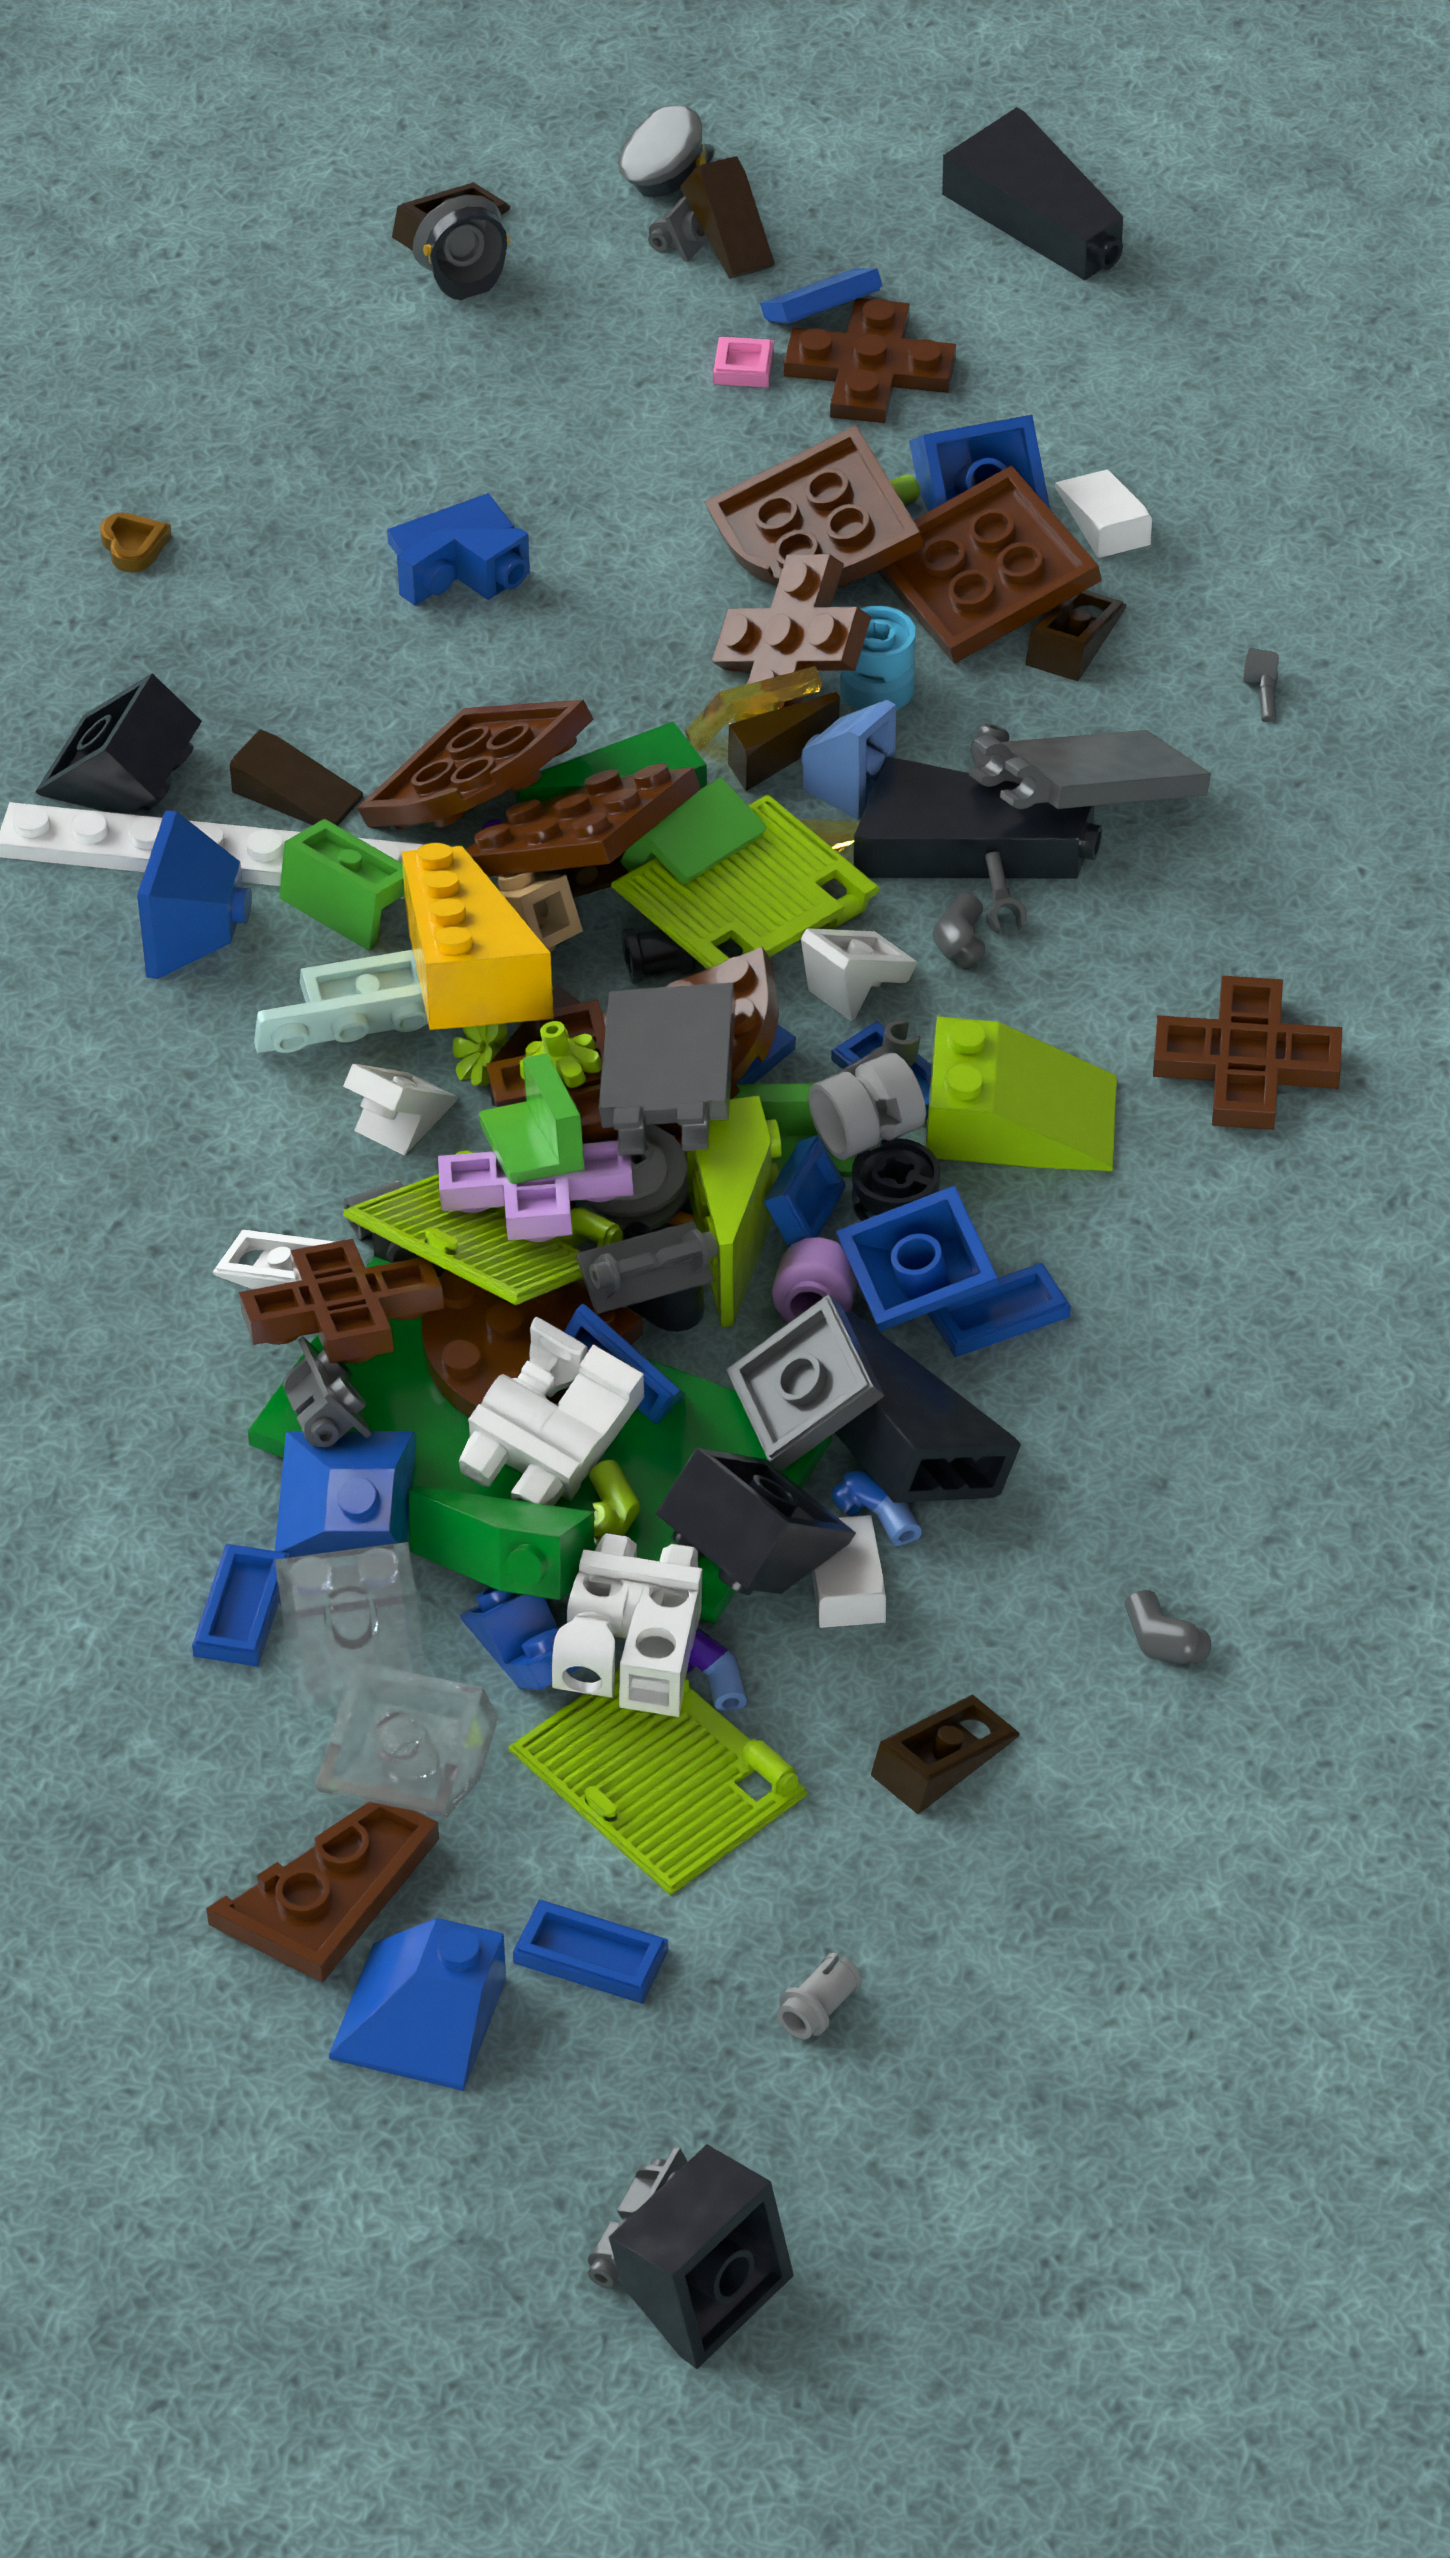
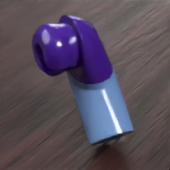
[686,1629,747,1712]

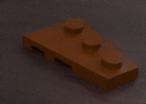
[206,1794,440,1983]

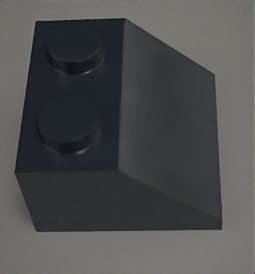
[35,673,202,814]
[655,1448,856,1595]
[608,2144,794,2369]

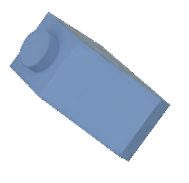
[801,700,896,820]

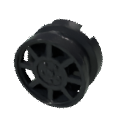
[852,1138,940,1221]

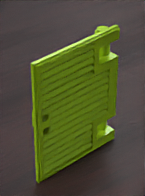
[611,794,880,969]
[343,1150,623,1305]
[508,1668,808,1896]

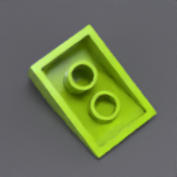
[926,1016,1117,1171]
[685,1095,782,1327]

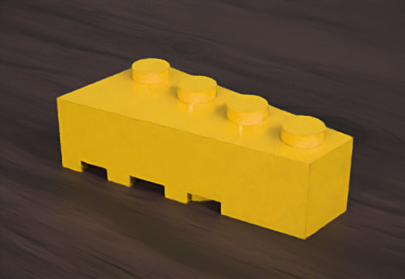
[402,843,554,1030]

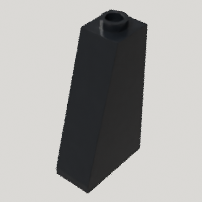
[942,107,1123,281]
[854,756,1102,879]
[798,1311,1021,1503]

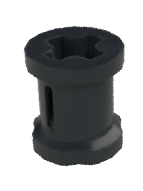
[622,928,693,983]

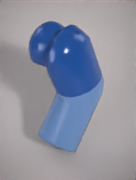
[831,1470,922,1547]

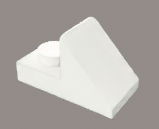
[801,928,918,1021]
[343,1064,458,1156]

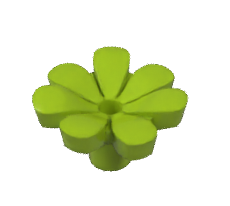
[520,1021,603,1088]
[452,1023,508,1086]

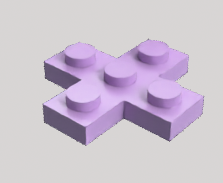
[438,1141,634,1242]

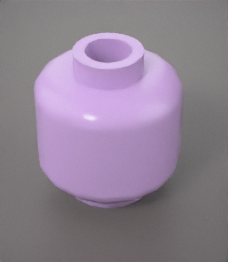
[772,1237,858,1323]

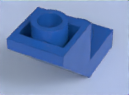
[397,528,530,606]
[460,1587,582,1690]

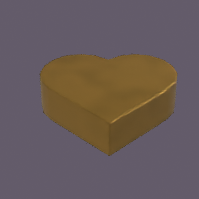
[100,512,172,572]

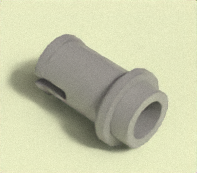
[777,1953,862,2039]

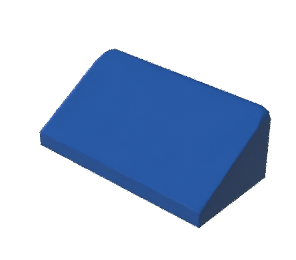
[564,1304,686,1424]

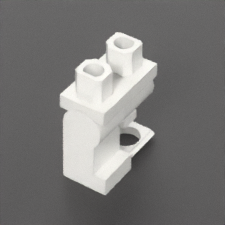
[459,1317,644,1506]
[552,1533,702,1717]

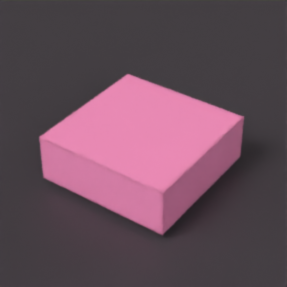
[713,337,774,387]

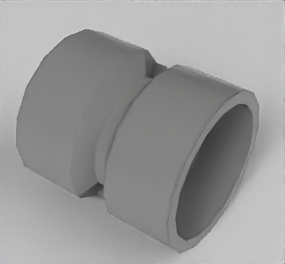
[808,1052,926,1160]

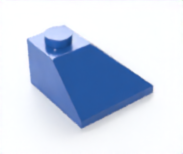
[909,414,1050,512]
[137,810,252,979]
[836,1185,1000,1332]
[275,1431,417,1559]
[329,1918,506,2091]

